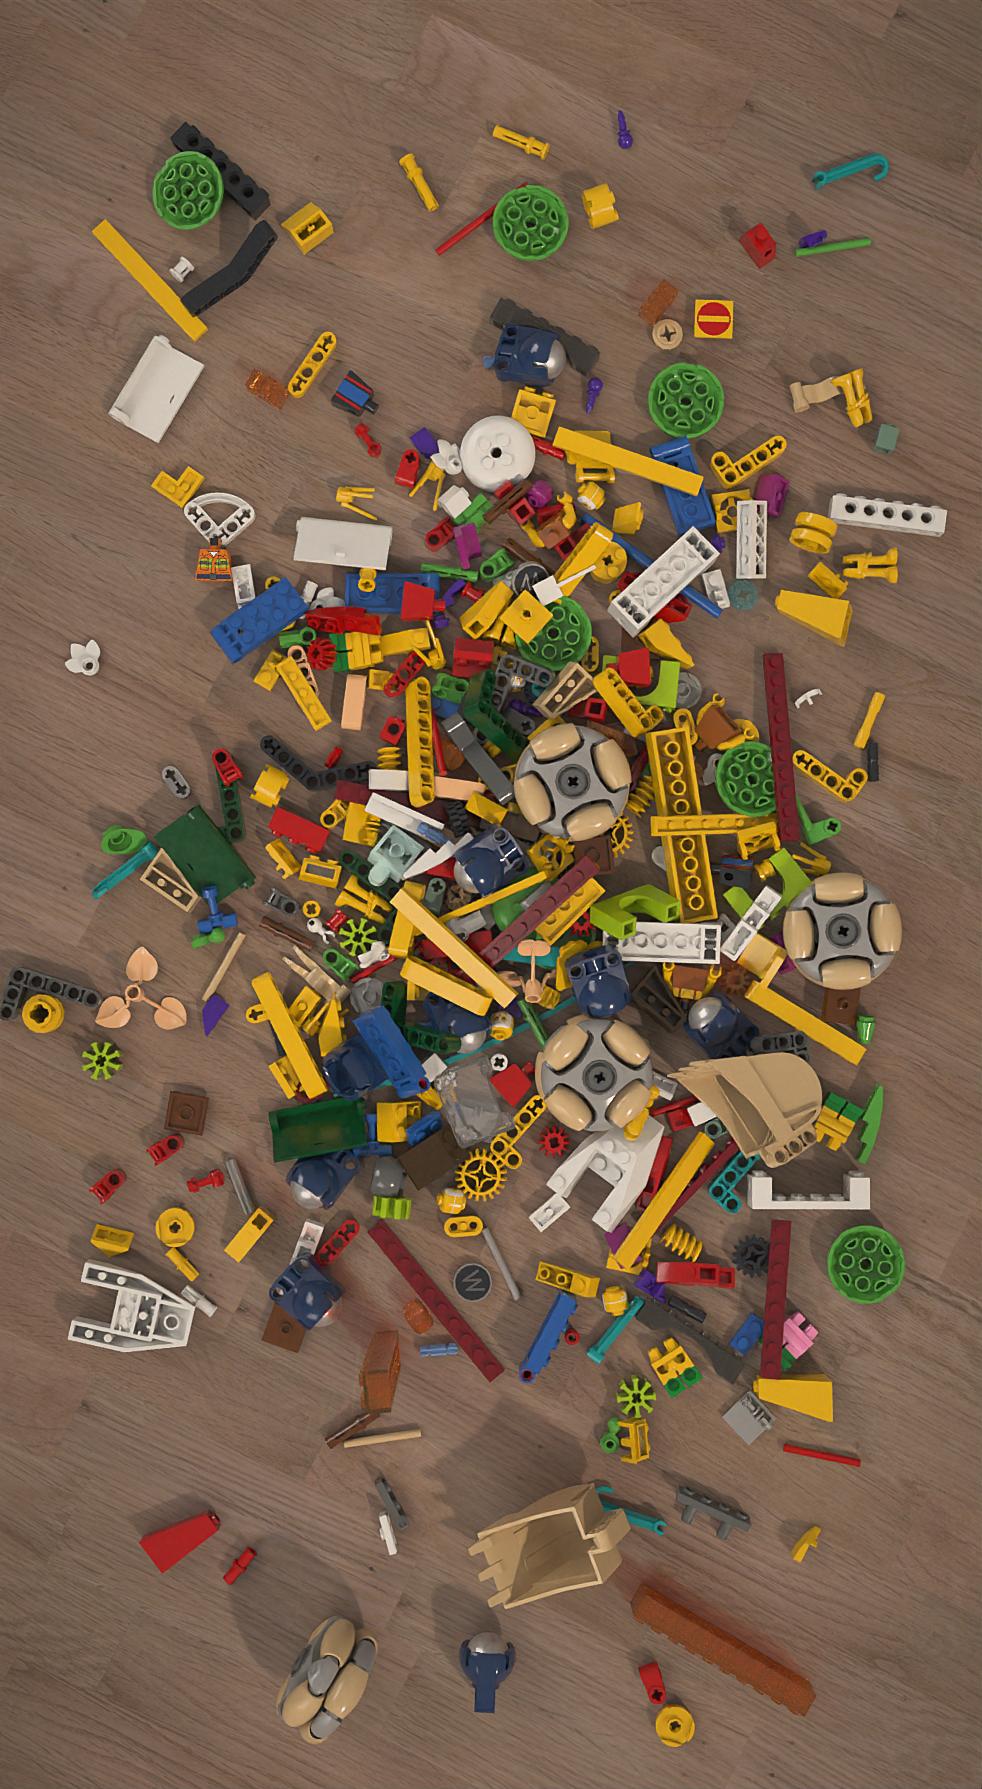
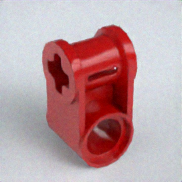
[395,449,420,489]
[425,517,455,552]
[212,748,244,787]
[146,1134,184,1166]
[89,1169,126,1205]
[638,1661,666,1704]

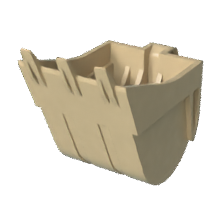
[667,1052,822,1168]
[468,1483,631,1609]

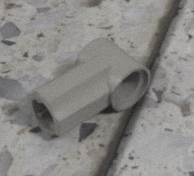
[446,909,487,942]

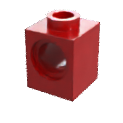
[379,715,407,747]

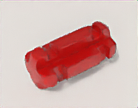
[324,746,343,769]

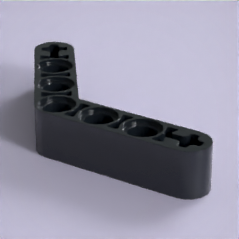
[180,220,278,317]
[260,735,377,792]

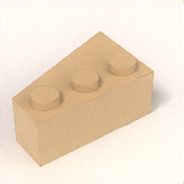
[532,661,597,719]
[140,848,202,913]

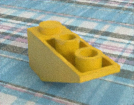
[612,502,644,535]
[459,580,514,640]
[638,619,694,670]
[318,993,347,1056]
[224,1205,276,1263]
[535,1261,600,1297]

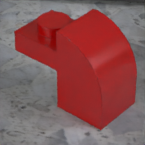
[493,480,535,525]
[554,523,591,561]
[568,697,608,723]

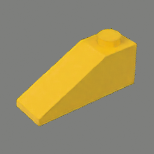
[373,627,431,657]

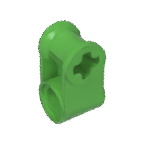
[479,548,516,582]
[431,673,469,704]
[802,818,841,845]
[323,949,360,982]

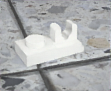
[701,569,730,609]

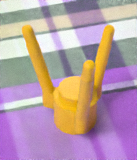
[409,461,446,511]
[336,486,378,521]
[412,620,446,669]
[792,842,831,876]
[301,996,349,1036]

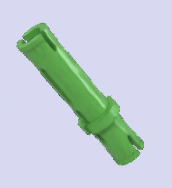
[421,562,479,583]
[517,997,549,1050]

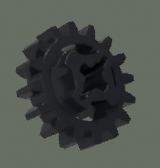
[731,1234,770,1278]

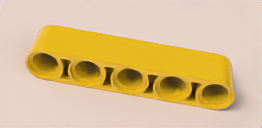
[554,522,613,604]
[400,955,493,1016]

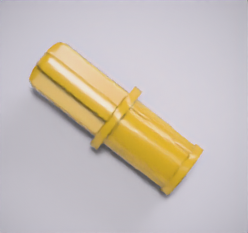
[165,1247,199,1281]

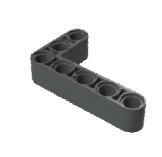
[473,653,556,744]
[441,712,515,806]
[0,967,104,1021]
[750,1031,818,1125]

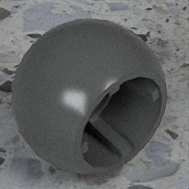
[370,1156,407,1198]

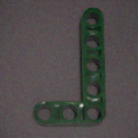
[463,669,530,764]
[215,749,246,844]
[339,850,401,944]
[381,980,462,1054]

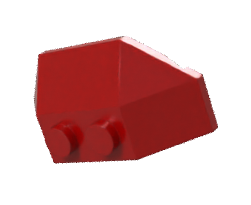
[617,571,693,623]

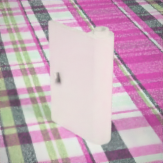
[108,335,205,444]
[294,517,393,570]

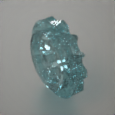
[728,580,759,611]

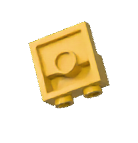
[511,386,557,438]

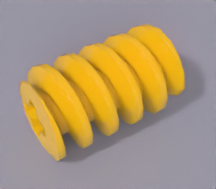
[377,747,402,771]
[625,775,655,818]
[659,1223,703,1263]

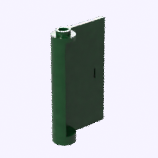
[153,804,256,906]
[268,1097,367,1163]

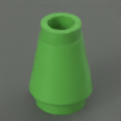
[856,1015,876,1044]

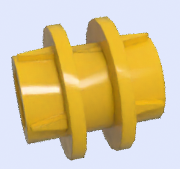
[22,994,65,1033]

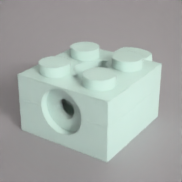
[367,825,424,886]

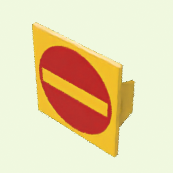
[694,300,733,339]

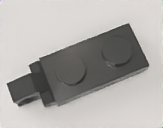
[375,1477,410,1531]

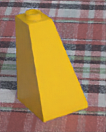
[775,590,853,647]
[753,1374,833,1422]

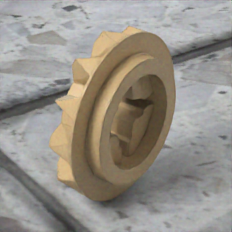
[652,319,683,350]
[445,882,472,911]

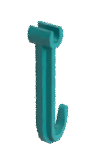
[811,153,889,190]
[91,841,159,899]
[586,1296,645,1364]
[596,1486,667,1535]

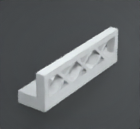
[736,500,767,579]
[364,792,444,842]

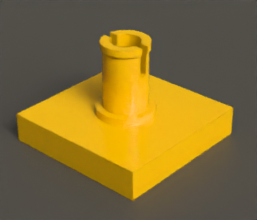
[499,590,554,645]

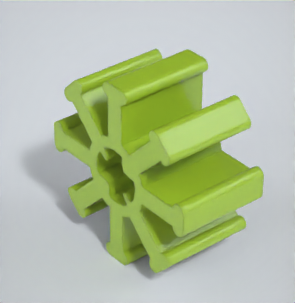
[339,918,378,956]
[82,1041,123,1080]
[372,1195,412,1220]
[616,1375,656,1418]

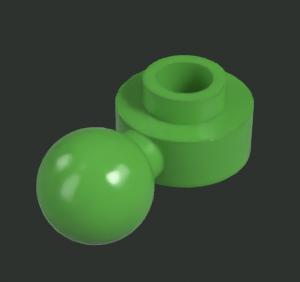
[190,928,225,949]
[600,1417,623,1453]

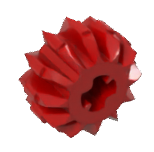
[305,637,338,671]
[567,907,595,937]
[538,1125,571,1159]

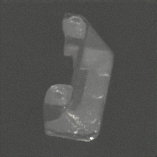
[434,1055,516,1149]

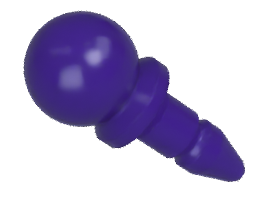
[617,110,633,149]
[586,377,603,414]
[508,699,544,717]

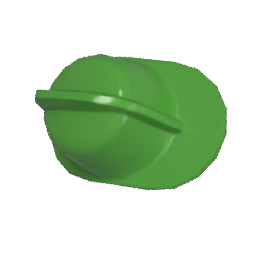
[101,824,147,854]

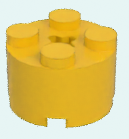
[581,183,619,229]
[590,541,627,584]
[250,764,290,808]

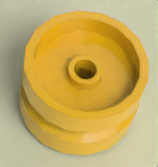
[789,512,838,554]

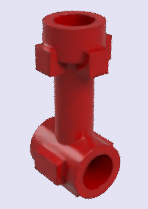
[354,423,382,458]
[187,1169,225,1193]

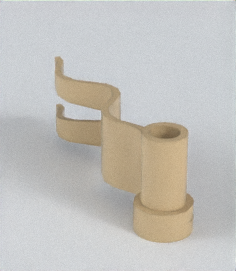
[789,376,866,413]
[282,945,352,1004]

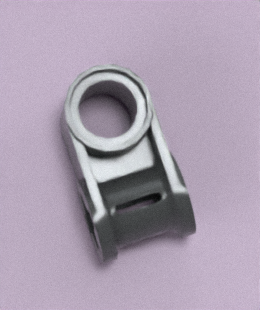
[502,707,536,737]
[262,887,301,917]

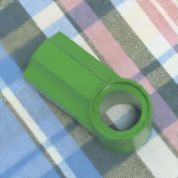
[279,627,319,649]

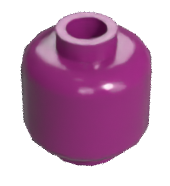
[525,480,553,509]

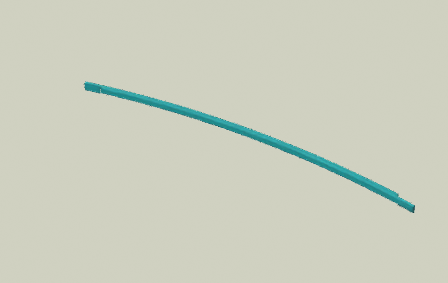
[333,961,636,1097]

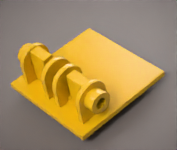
[342,802,381,847]

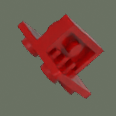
[452,638,494,678]

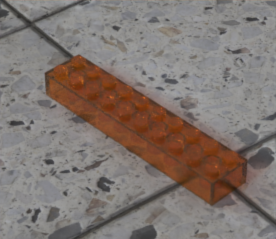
[359,1330,401,1414]
[630,1583,816,1717]

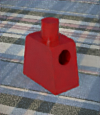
[739,222,776,269]
[401,582,446,622]
[606,648,651,687]
[489,1061,535,1107]

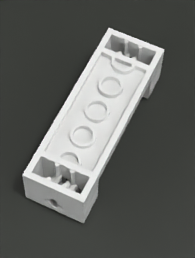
[607,526,720,638]
[603,921,721,964]
[747,1170,870,1209]

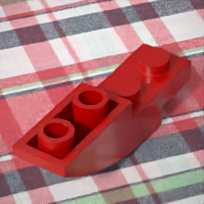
[305,607,382,636]
[635,1135,673,1212]
[656,1262,735,1289]

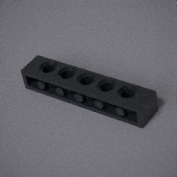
[170,121,271,221]

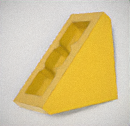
[465,792,508,824]
[91,1224,134,1257]

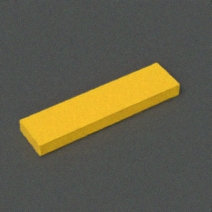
[275,656,332,731]

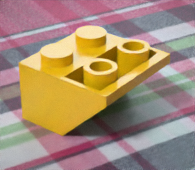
[281,202,334,255]
[377,1101,421,1142]

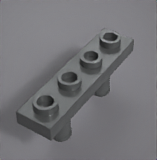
[676,1485,751,1540]

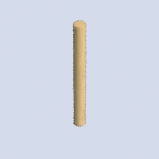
[202,932,246,1002]
[344,1429,422,1448]

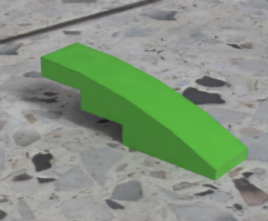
[855,1084,883,1165]

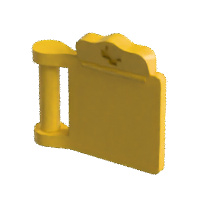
[564,430,615,483]
[556,940,603,991]

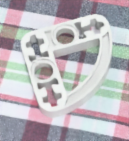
[184,493,256,549]

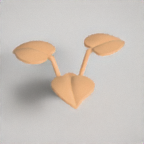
[497,940,556,1003]
[95,947,187,1030]

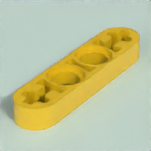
[288,332,337,398]

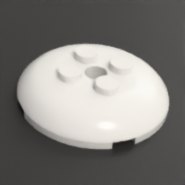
[460,416,536,493]

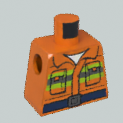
[195,538,233,581]

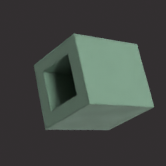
[872,423,900,456]

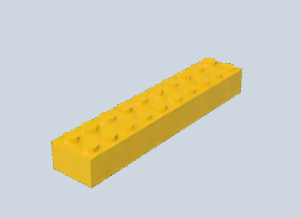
[645,727,718,923]

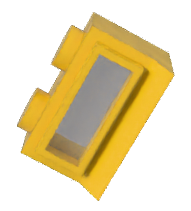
[298,855,343,889]
[618,1417,650,1464]

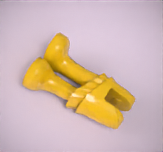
[830,368,872,427]
[842,547,898,583]
[483,598,517,650]
[334,874,393,924]
[624,1085,660,1141]

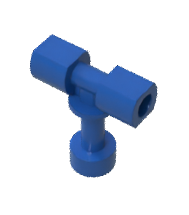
[197,886,238,934]
[353,1113,392,1157]

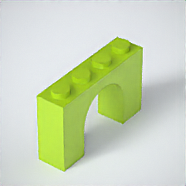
[599,655,680,713]
[722,847,812,930]
[590,884,680,940]

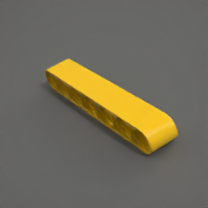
[405,677,435,808]
[251,971,328,1099]
[744,980,867,1066]

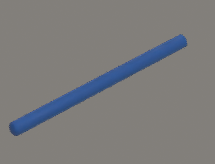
[580,513,723,619]

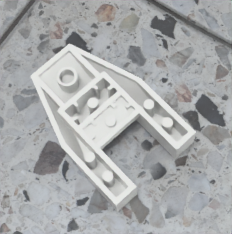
[546,1115,665,1233]
[68,1259,195,1352]

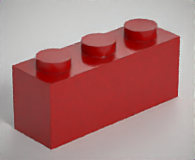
[268,806,331,854]

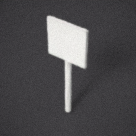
[532,565,596,606]

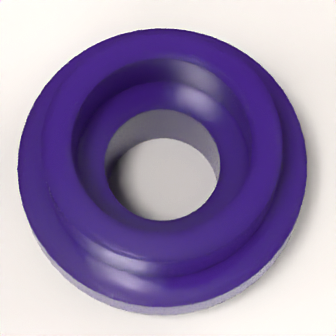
[712,534,725,553]
[431,614,450,628]

